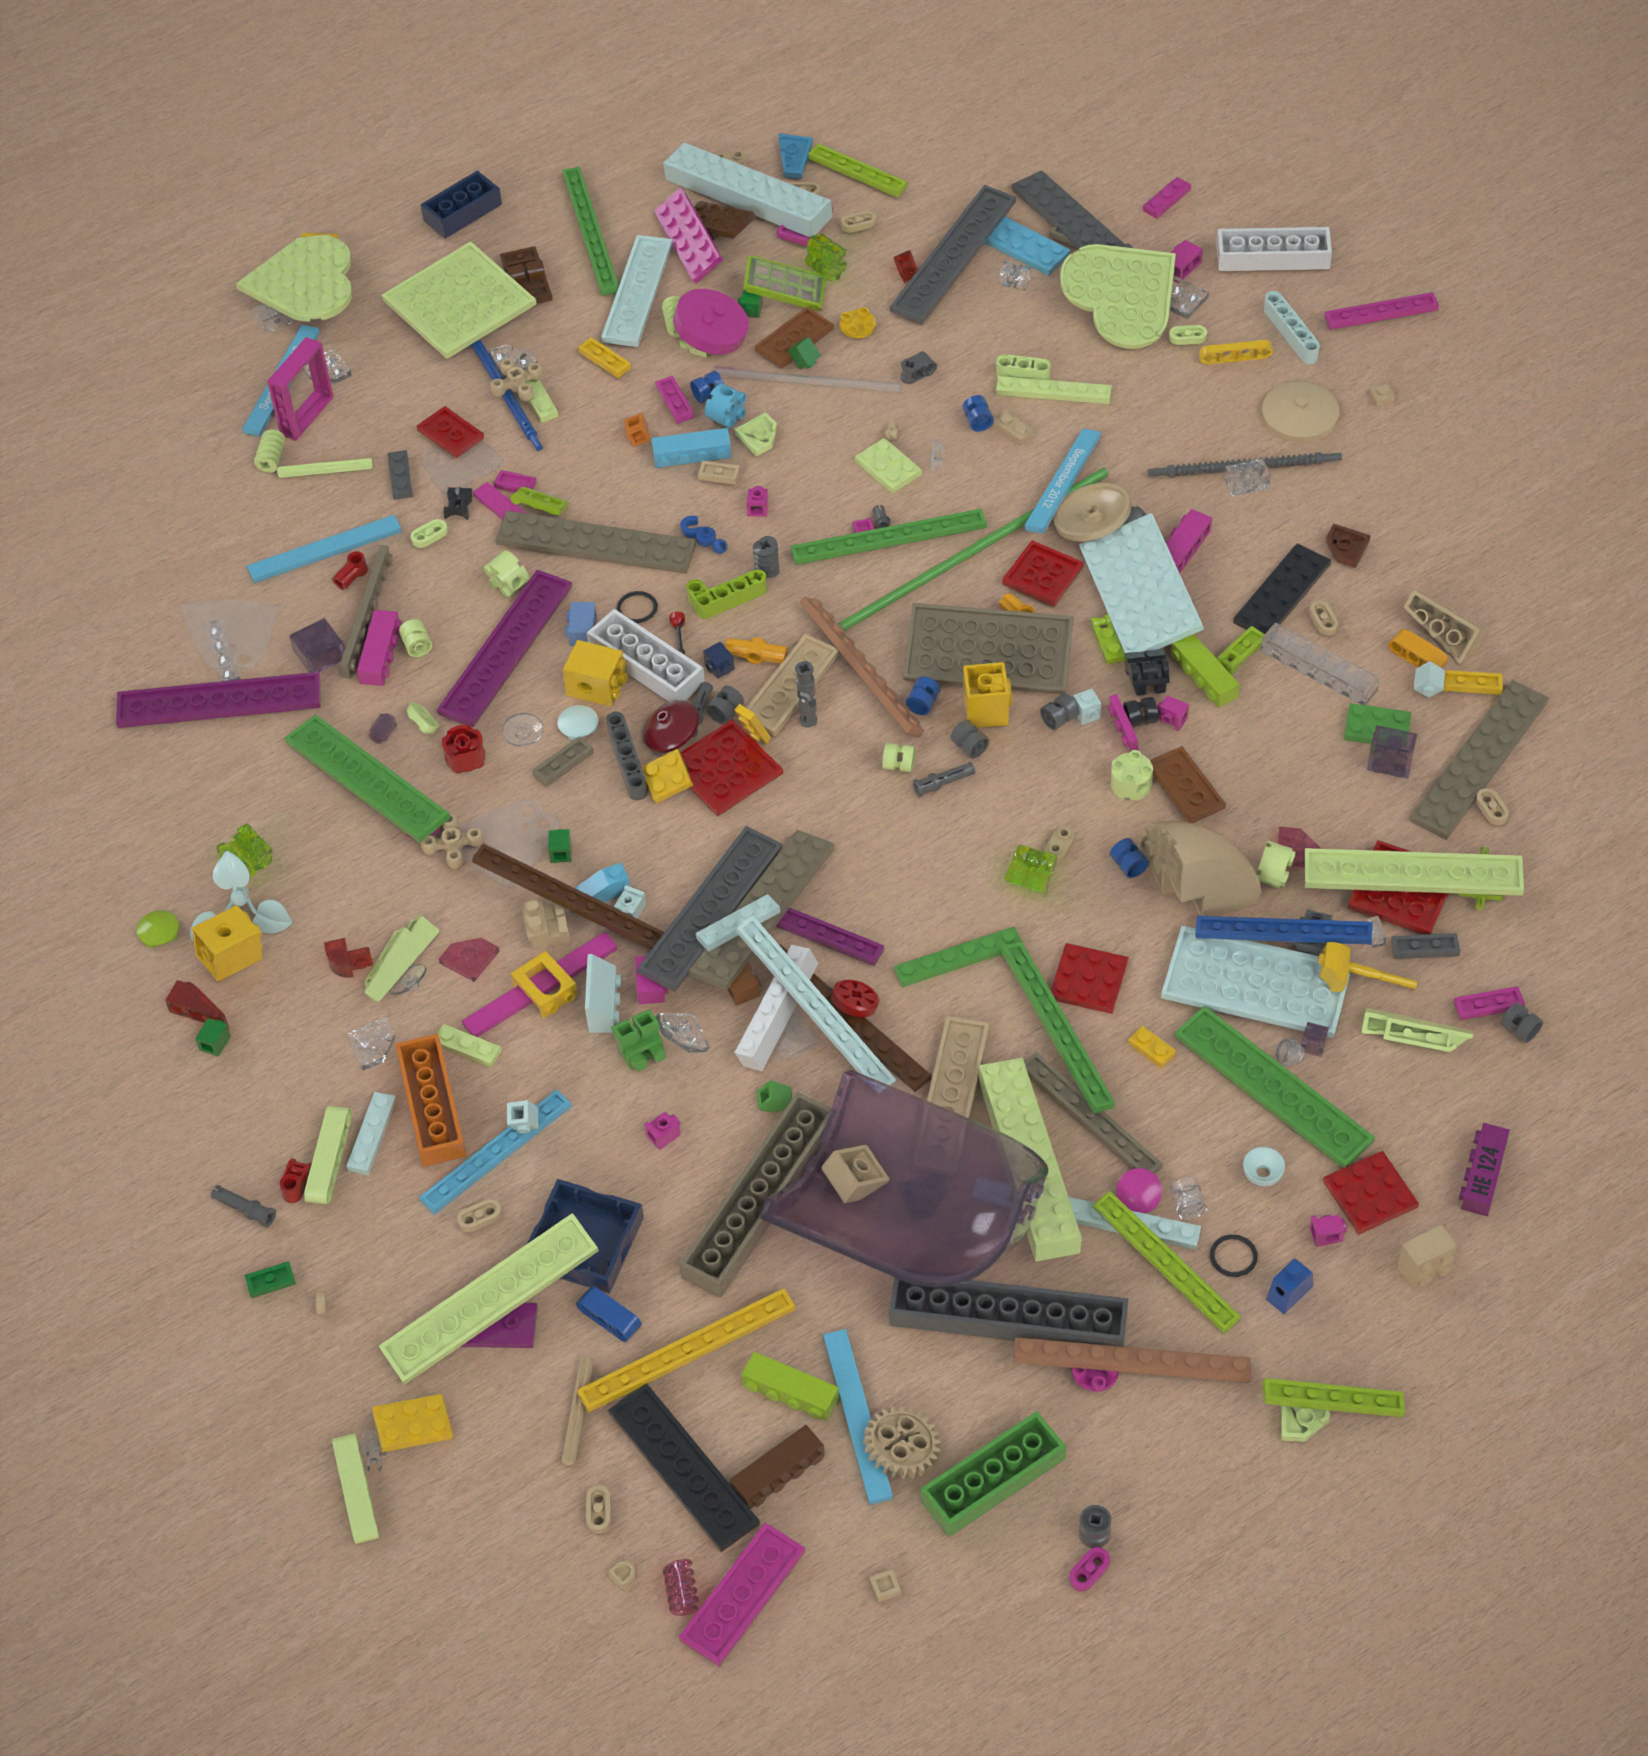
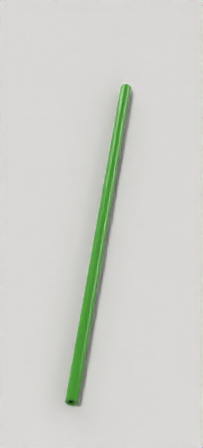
[838,468,1109,631]

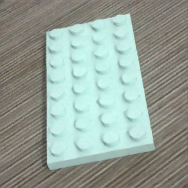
[1079,513,1204,655]
[1161,925,1351,1038]

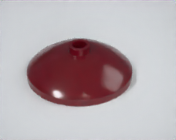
[643,700,699,753]

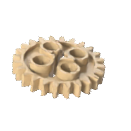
[863,1406,941,1479]

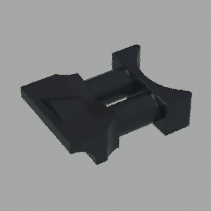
[443,487,472,520]

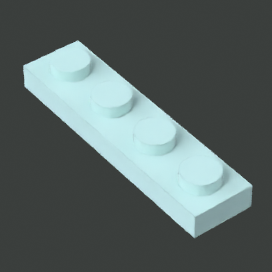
[696,894,780,952]
[346,1092,397,1175]

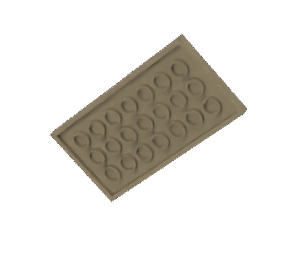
[903,603,1074,694]

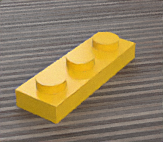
[578,337,632,379]
[1443,670,1503,695]
[735,704,771,744]

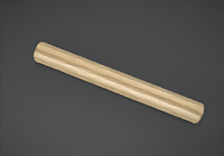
[562,1357,593,1467]

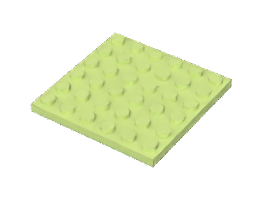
[381,241,537,359]

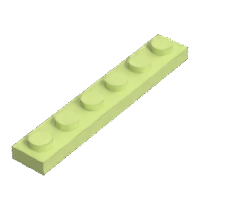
[996,376,1112,404]

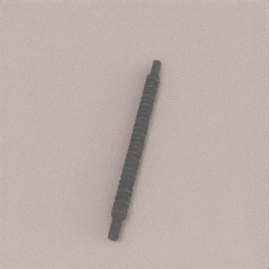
[1148,452,1342,477]

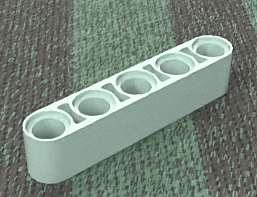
[1264,291,1320,364]

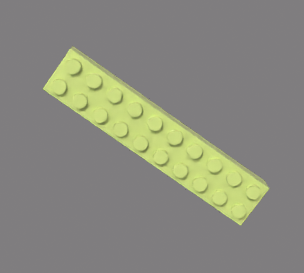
[978,1058,1082,1262]

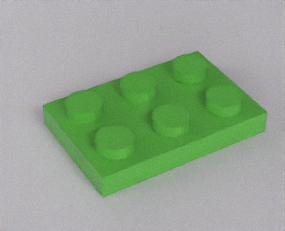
[1344,703,1412,749]

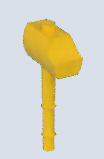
[1318,942,1417,992]

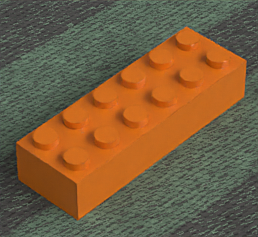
[395,1033,467,1167]

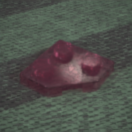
[1278,826,1321,868]
[439,938,500,982]

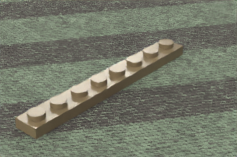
[340,545,393,679]
[1024,1052,1163,1174]

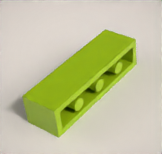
[1171,634,1240,708]
[741,1351,840,1421]

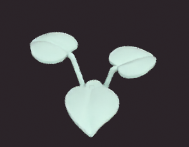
[190,851,292,942]

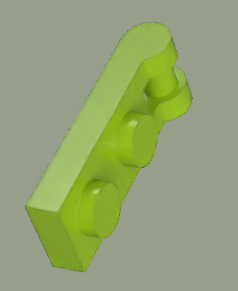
[511,487,568,516]
[1090,614,1125,665]
[1217,626,1267,674]

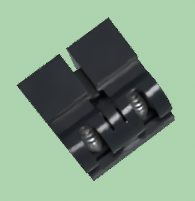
[1124,649,1170,696]

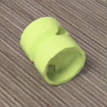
[399,619,432,657]
[882,743,916,773]

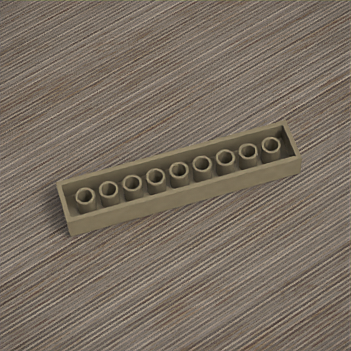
[680,1092,837,1298]

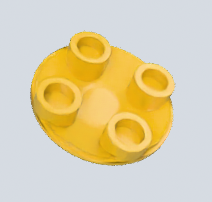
[839,307,876,339]

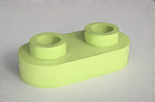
[1169,325,1207,345]
[411,519,448,548]
[406,702,439,734]

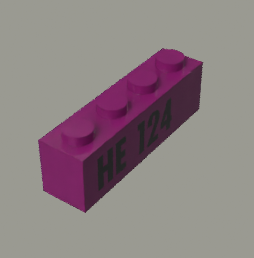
[1459,1123,1510,1216]

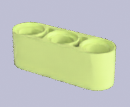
[996,354,1051,380]

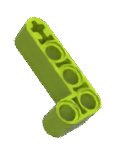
[686,570,767,619]

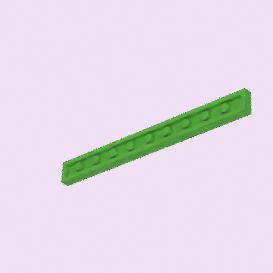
[562,166,619,296]
[790,509,987,565]
[1001,941,1115,1114]

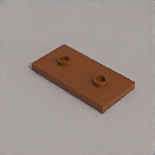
[755,307,834,368]
[1150,746,1226,823]

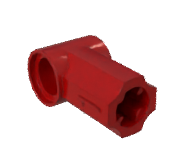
[332,551,368,590]

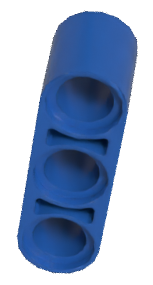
[576,1286,642,1342]

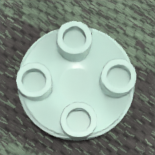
[557,705,598,741]

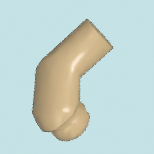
[885,420,899,440]

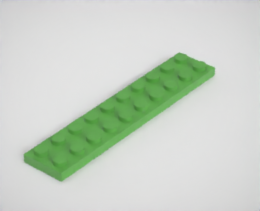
[284,714,450,843]
[1175,1006,1375,1168]

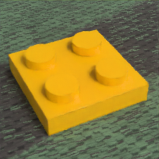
[642,749,693,804]

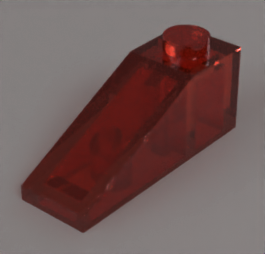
[165,980,229,1028]

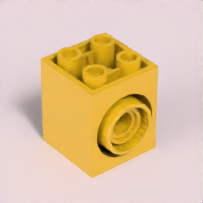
[562,640,628,707]
[963,662,1012,728]
[192,905,263,982]

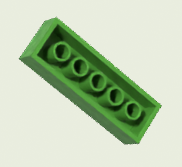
[920,1411,1066,1537]

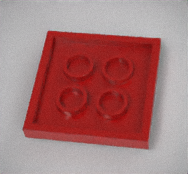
[1002,540,1084,607]
[1051,943,1129,1014]
[1323,1151,1419,1235]

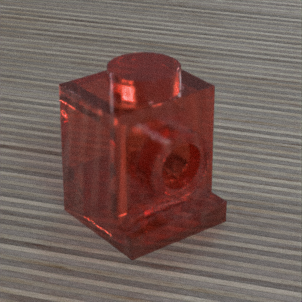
[893,250,918,283]

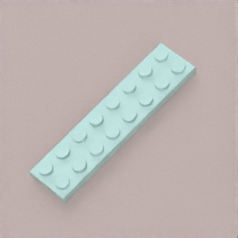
[601,235,673,347]

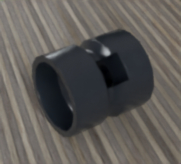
[1123,697,1158,728]

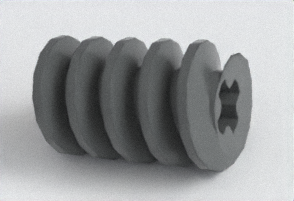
[753,536,780,578]

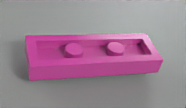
[1143,177,1191,219]
[655,376,694,424]
[1107,694,1139,751]
[1453,986,1525,1021]

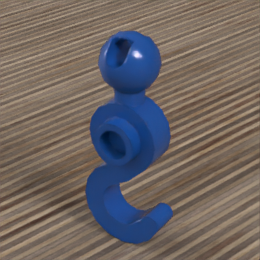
[680,516,728,554]

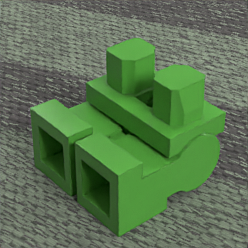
[611,1009,666,1071]

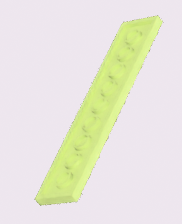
[1305,848,1524,896]
[379,1213,599,1385]

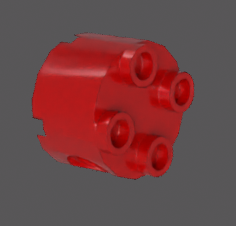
[442,725,486,774]

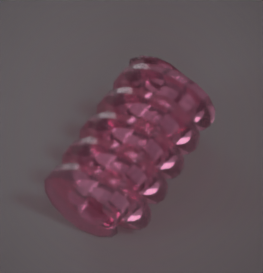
[662,1559,699,1616]

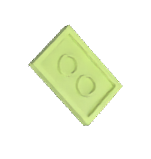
[855,438,922,494]

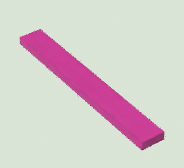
[462,932,618,1037]

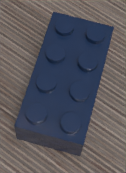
[420,170,502,239]

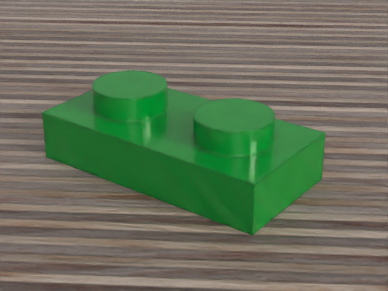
[245,1261,296,1298]

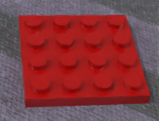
[680,719,783,816]
[1348,840,1449,935]

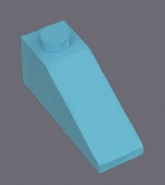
[570,862,630,914]

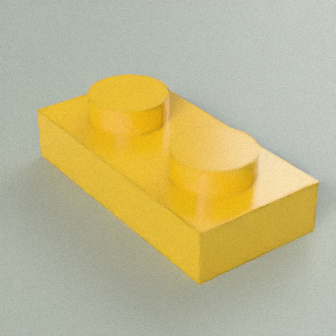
[1128,1026,1176,1069]

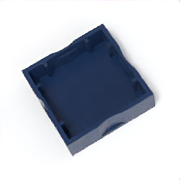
[527,1179,644,1294]

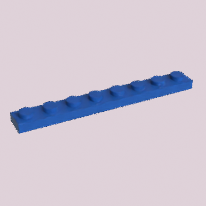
[1195,916,1373,945]

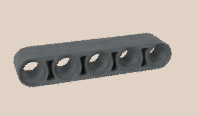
[606,711,647,800]

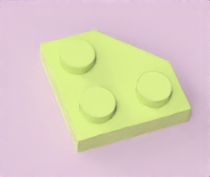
[734,412,777,457]
[1281,1405,1330,1442]

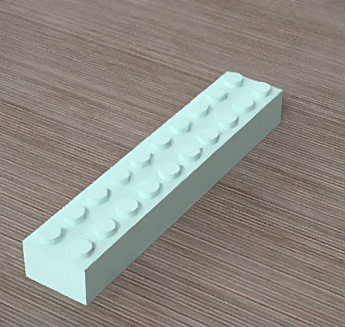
[663,143,833,238]

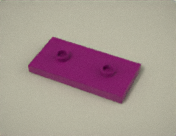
[460,1303,538,1348]

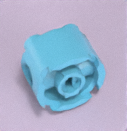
[705,383,747,429]

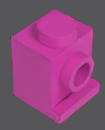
[747,486,768,517]
[1157,695,1189,731]
[644,1111,681,1150]
[1309,1214,1347,1247]

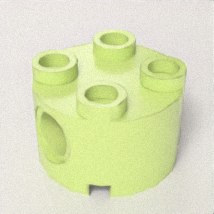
[483,550,529,598]
[1111,750,1153,800]
[1257,841,1296,888]

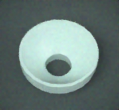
[1243,1147,1285,1186]

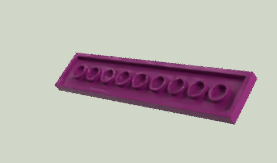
[437,570,572,728]
[116,672,321,728]

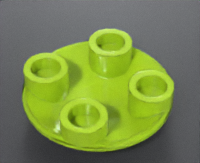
[136,910,179,948]

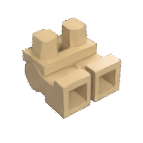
[522,900,571,949]

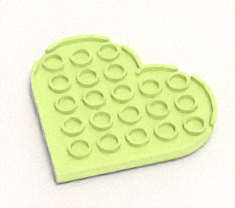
[236,235,352,322]
[1060,244,1176,349]

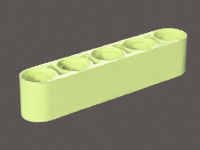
[304,1106,352,1205]
[332,1433,379,1545]

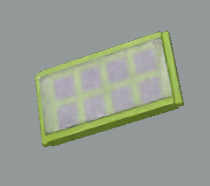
[743,255,826,311]

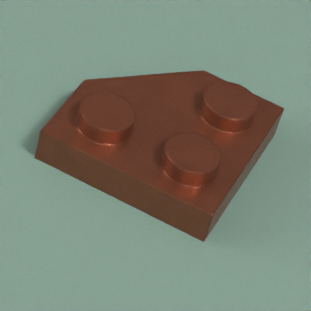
[1326,523,1371,568]

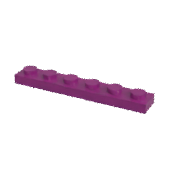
[776,908,884,966]

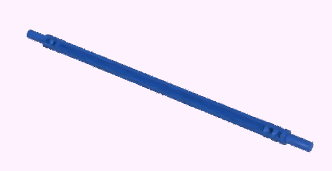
[471,339,543,451]

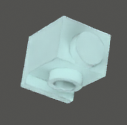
[614,885,646,918]

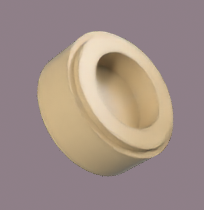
[316,1291,326,1315]

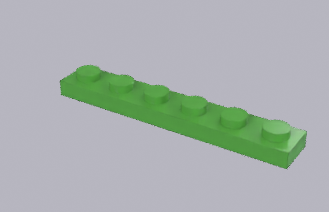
[894,926,1022,987]

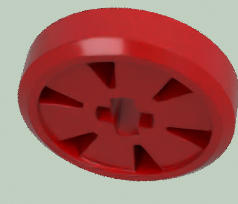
[831,979,879,1017]

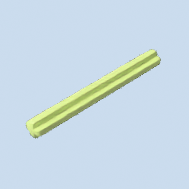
[277,458,373,478]

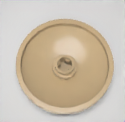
[1262,382,1339,443]
[1053,483,1131,541]

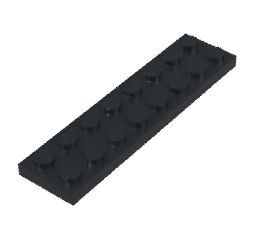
[608,1383,760,1552]

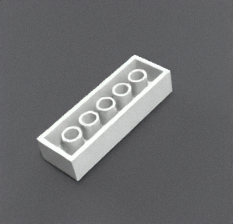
[1216,227,1332,271]
[587,609,705,702]

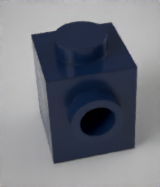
[703,642,735,678]

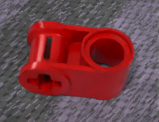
[279,1158,312,1203]

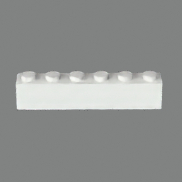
[735,945,818,1071]

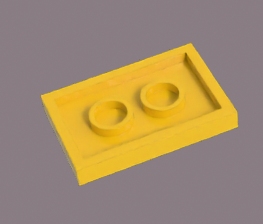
[372,1394,453,1452]

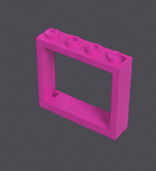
[267,337,334,441]

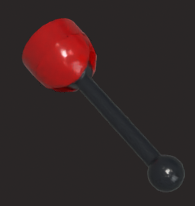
[669,611,686,654]

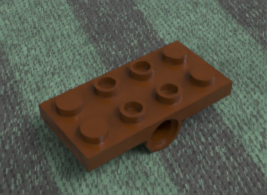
[694,201,756,241]
[500,246,553,304]

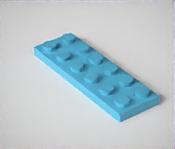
[985,217,1071,276]

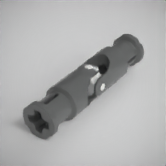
[795,661,818,728]

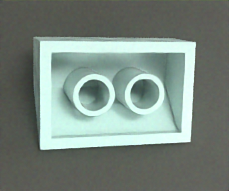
[585,954,621,1033]

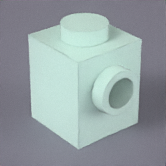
[1414,661,1445,698]
[1073,689,1101,725]
[507,1100,538,1134]

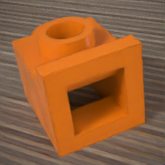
[624,413,651,447]

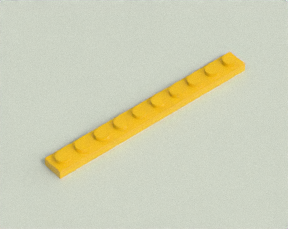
[577,1288,796,1413]

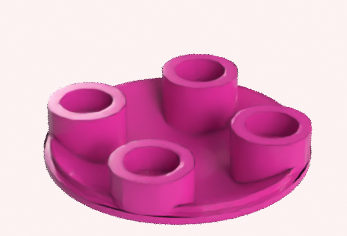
[1116,1168,1162,1214]
[1071,1368,1119,1392]

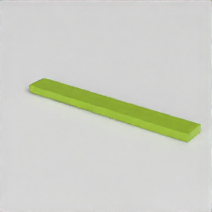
[1093,1190,1241,1335]

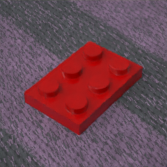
[417,406,484,458]

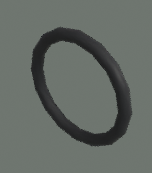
[617,591,658,623]
[1210,1234,1258,1277]

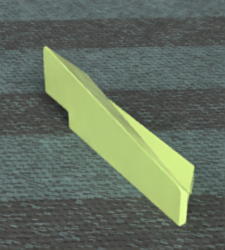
[364,916,439,1002]
[1361,1008,1473,1052]

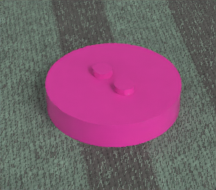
[673,289,749,355]

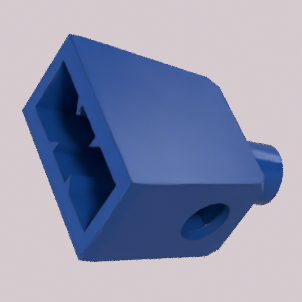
[1266,1259,1314,1314]

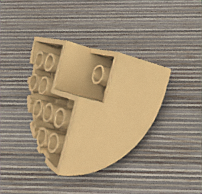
[1140,821,1262,916]

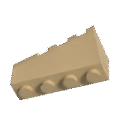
[1404,590,1489,665]

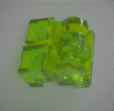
[805,233,847,281]
[216,824,272,879]
[1004,844,1058,895]

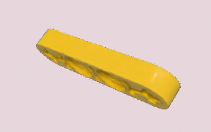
[1199,340,1273,364]

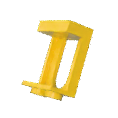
[510,951,578,1019]

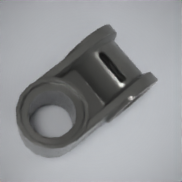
[901,351,937,384]

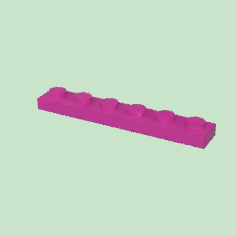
[1324,292,1439,330]

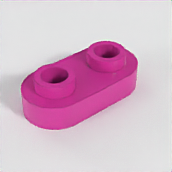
[1069,1547,1110,1591]

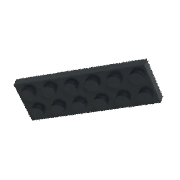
[1233,543,1331,641]

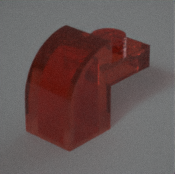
[324,938,373,978]

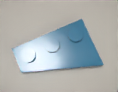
[778,133,813,179]

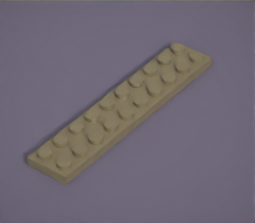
[496,511,696,574]
[1409,680,1549,840]
[689,830,834,991]

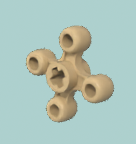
[490,358,543,401]
[421,813,484,869]

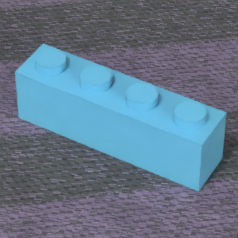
[651,428,732,468]

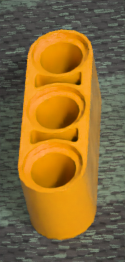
[1388,629,1448,668]

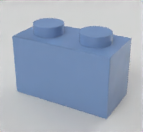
[565,602,597,646]

